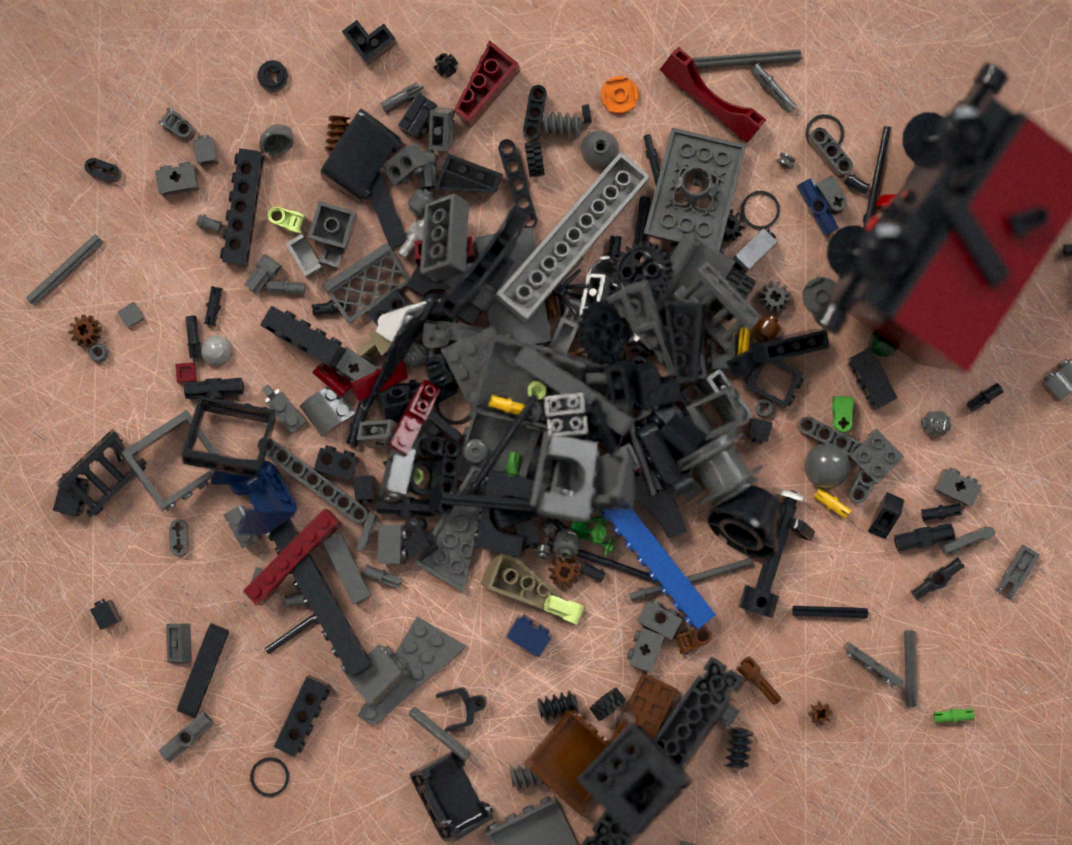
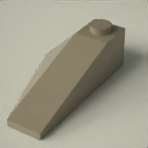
[480,552,561,610]

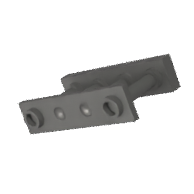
[672,261,761,350]

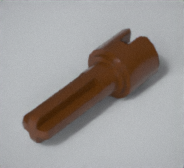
[736,656,781,705]

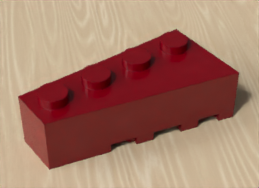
[454,40,521,128]

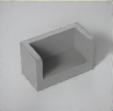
[285,234,324,279]

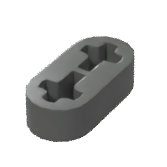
[169,519,189,556]

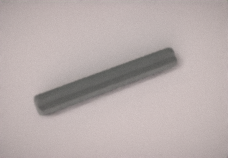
[904,630,917,707]
[409,707,471,761]

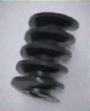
[537,690,579,721]
[724,727,754,769]

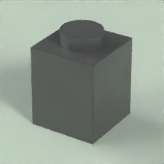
[193,135,219,166]

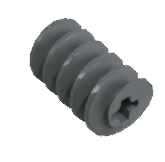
[543,111,582,138]
[510,764,544,790]

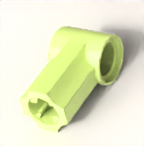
[544,594,585,625]

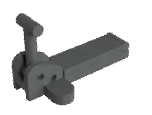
[423,317,513,374]

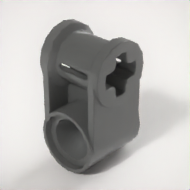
[157,107,196,141]
[815,175,847,214]

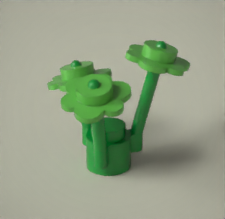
[571,509,616,556]

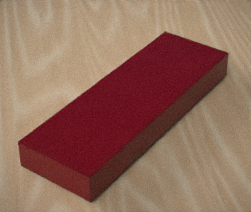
[351,361,408,402]

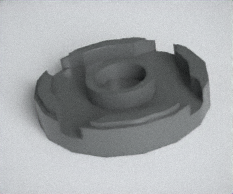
[802,277,836,315]

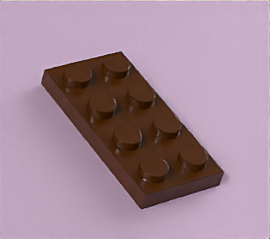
[610,672,678,754]

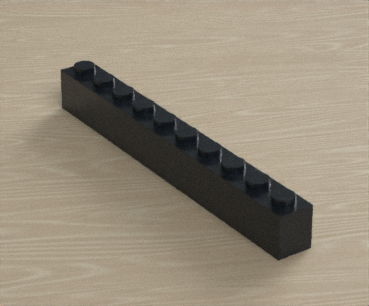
[266,519,373,677]

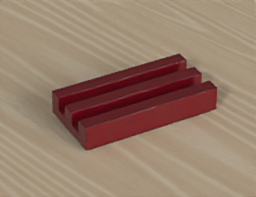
[312,362,352,397]

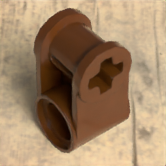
[673,626,712,654]

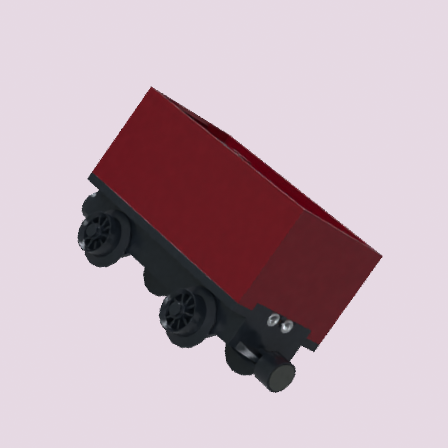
[813,63,1072,374]

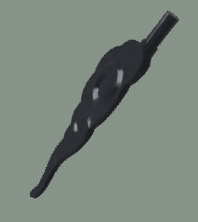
[362,298,437,413]

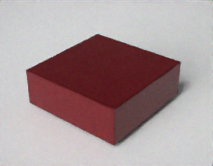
[175,362,197,383]

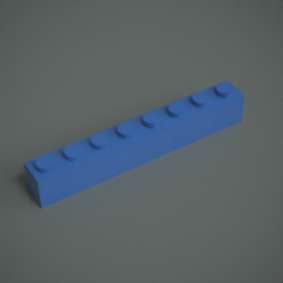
[601,509,716,629]

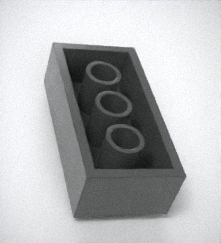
[420,194,469,282]

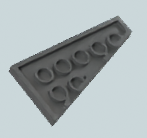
[414,464,489,592]
[357,616,466,726]

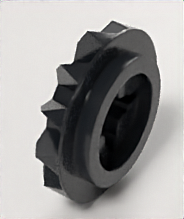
[257,60,288,91]

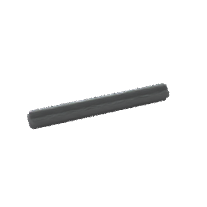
[27,235,102,305]

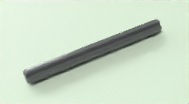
[693,49,802,69]

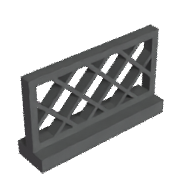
[322,243,410,323]
[530,431,557,519]

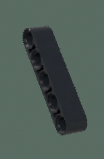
[940,195,1011,289]
[177,623,229,718]

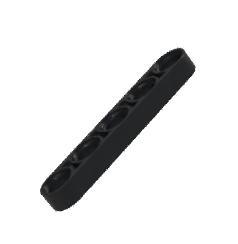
[498,139,537,229]

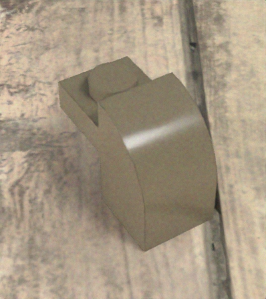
[357,330,392,363]

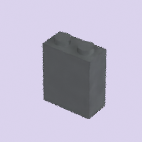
[346,644,409,706]

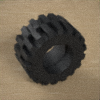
[710,268,756,321]

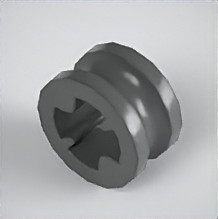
[776,153,796,169]
[754,399,773,417]

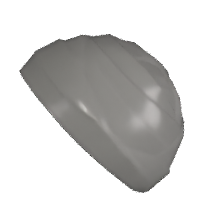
[201,335,232,366]

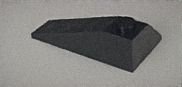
[376,379,458,423]

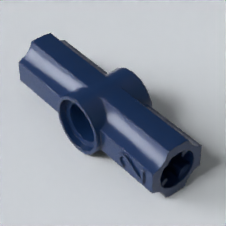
[796,178,839,236]

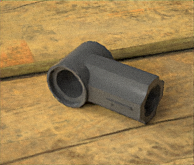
[419,150,437,189]
[245,254,281,294]

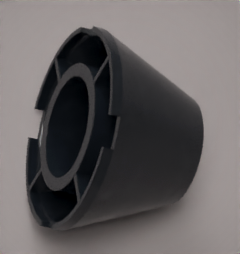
[707,485,782,559]

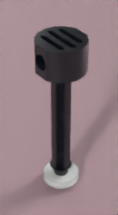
[738,489,807,618]

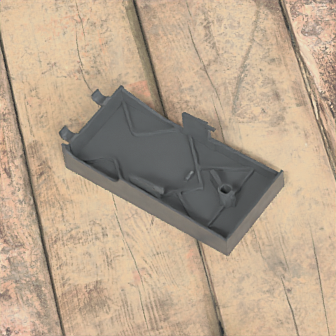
[464,333,634,449]

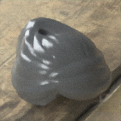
[259,124,293,156]

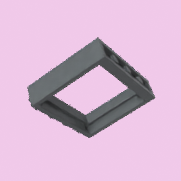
[121,410,219,512]

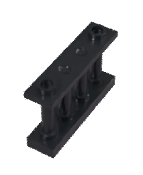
[56,428,147,518]

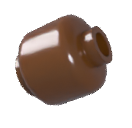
[752,315,781,341]

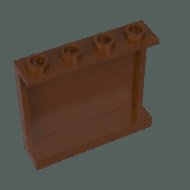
[523,710,622,817]

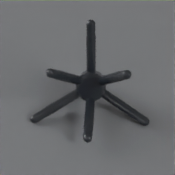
[553,269,589,317]

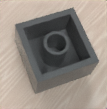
[308,201,358,251]

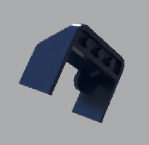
[210,459,298,535]

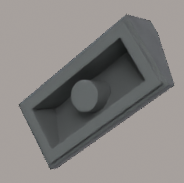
[166,623,191,663]

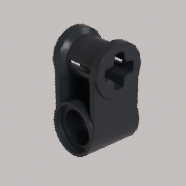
[1006,207,1049,237]

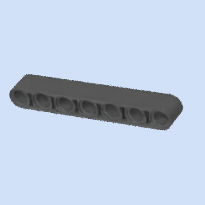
[514,344,636,436]
[257,437,369,523]

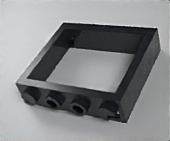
[181,396,276,479]

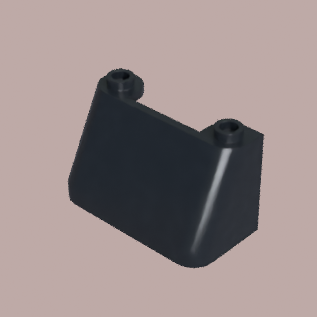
[320,109,402,203]
[410,751,494,842]

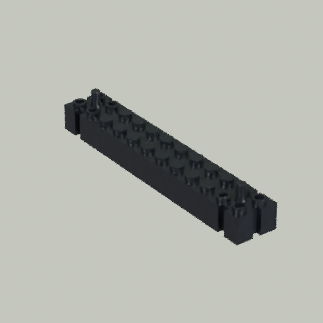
[581,656,746,845]

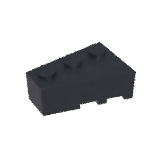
[435,153,504,192]

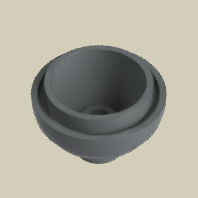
[581,130,619,169]

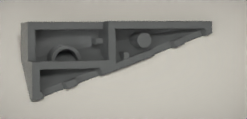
[607,280,675,376]

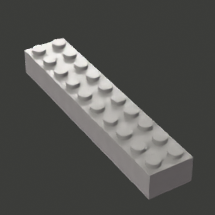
[495,152,650,323]

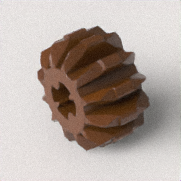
[68,314,102,347]
[548,556,581,588]

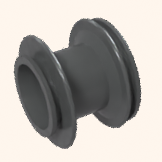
[677,427,763,506]

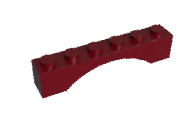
[660,47,766,143]
[242,509,343,606]

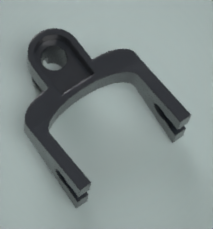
[436,687,487,732]

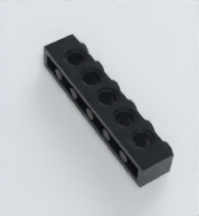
[220,148,265,267]

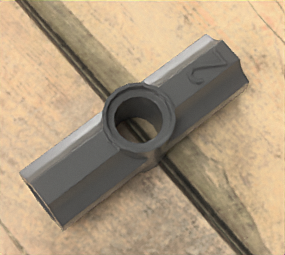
[159,711,214,763]

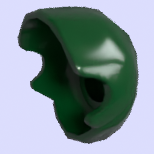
[869,331,898,357]

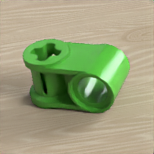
[832,396,854,433]

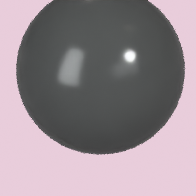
[804,443,851,489]

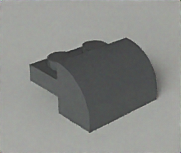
[300,386,355,437]

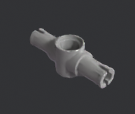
[398,217,424,259]

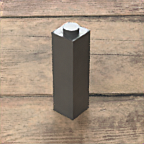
[323,532,372,604]

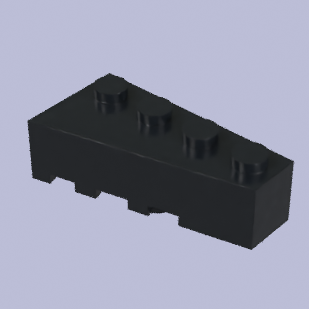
[260,305,346,369]

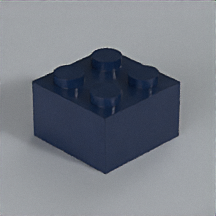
[506,614,551,657]

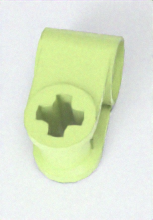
[268,207,307,234]

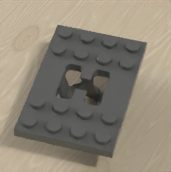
[644,128,746,251]

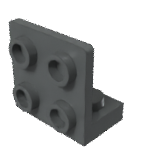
[850,429,904,483]

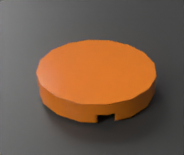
[601,76,639,114]

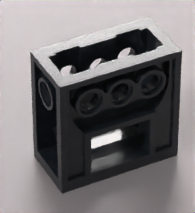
[577,722,694,837]

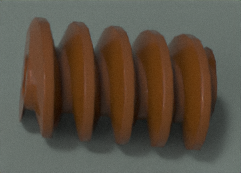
[325,115,351,155]

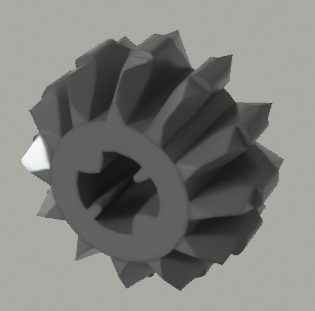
[758,281,791,313]

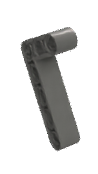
[797,416,875,503]

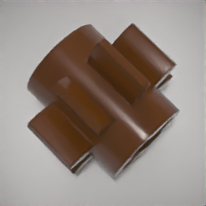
[808,701,833,726]

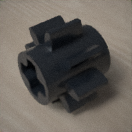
[433,53,458,77]

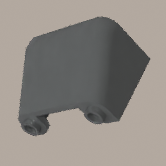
[550,449,635,510]

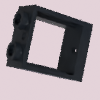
[743,360,804,408]

